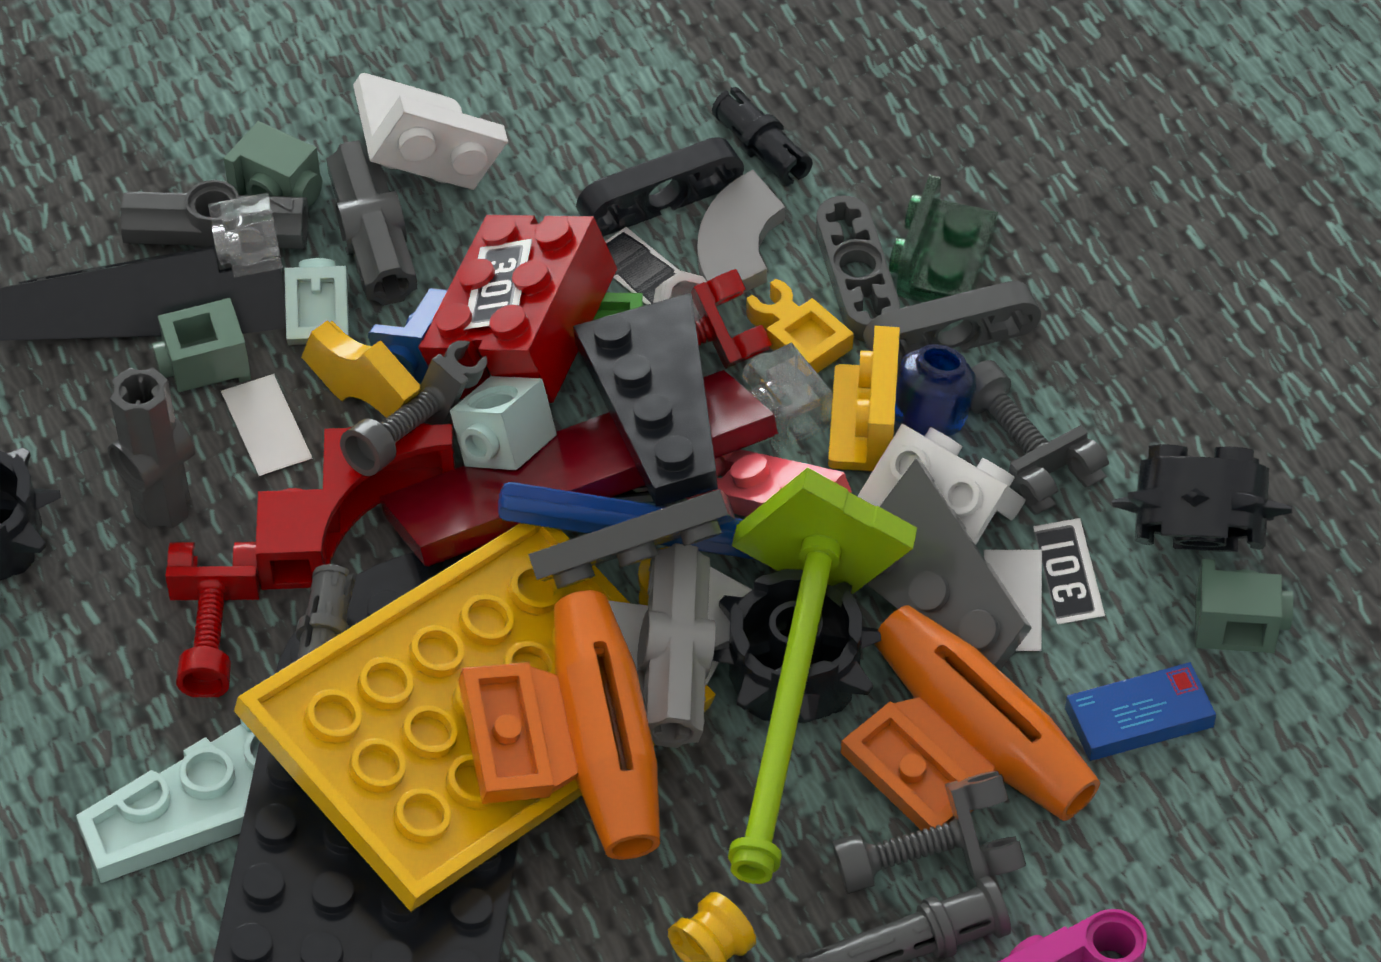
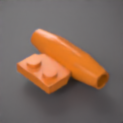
[458,590,660,860]
[841,605,1100,831]

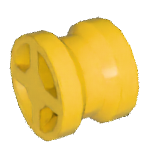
[668,892,756,962]

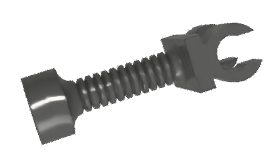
[340,341,487,476]
[956,360,1110,515]
[832,771,1026,894]

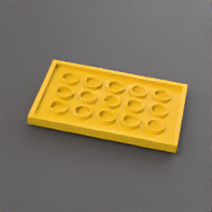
[234,523,716,912]

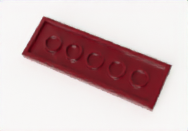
[379,370,778,566]

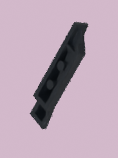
[0,245,286,341]

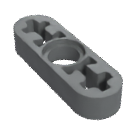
[816,196,900,342]
[863,281,1041,367]

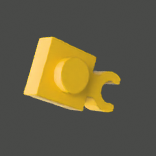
[746,279,854,380]

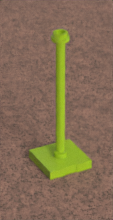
[728,467,917,884]

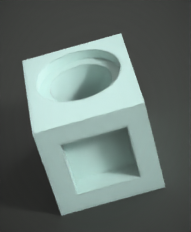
[450,376,557,470]

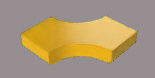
[301,320,421,418]

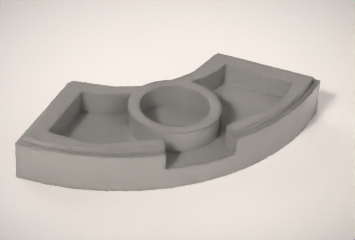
[697,170,785,293]

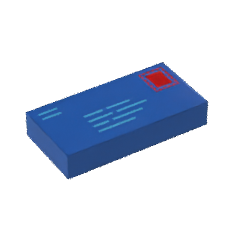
[1065,662,1216,761]

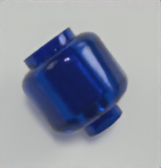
[895,344,976,437]

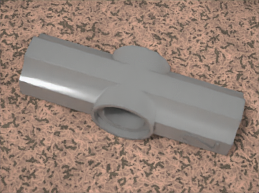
[637,543,716,748]

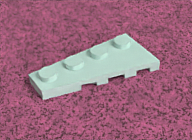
[76,720,260,883]

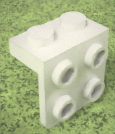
[353,73,508,190]
[857,424,1026,545]

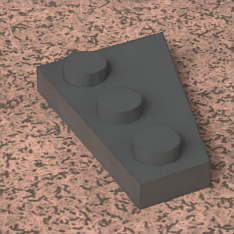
[867,459,1032,670]
[528,489,736,589]

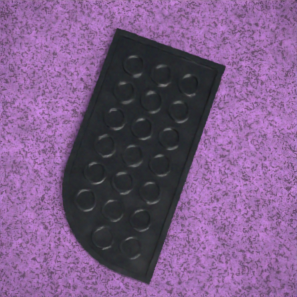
[213,547,520,962]

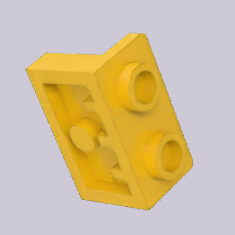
[828,326,900,471]

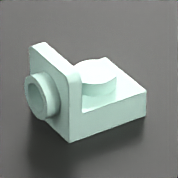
[284,258,350,345]

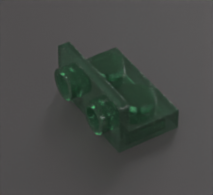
[889,175,998,302]

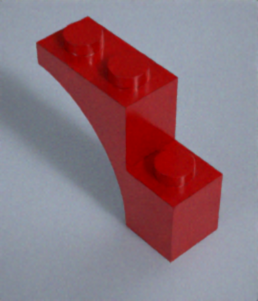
[255,423,456,590]

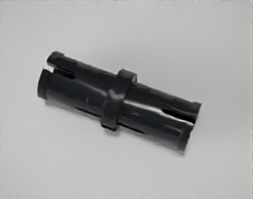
[712,87,813,186]

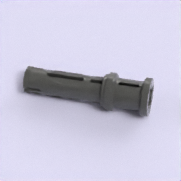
[796,876,1011,962]

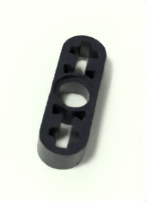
[576,137,744,237]

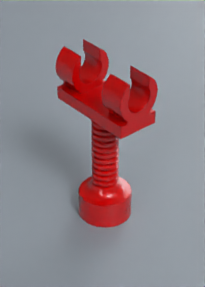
[690,269,772,369]
[165,542,260,697]

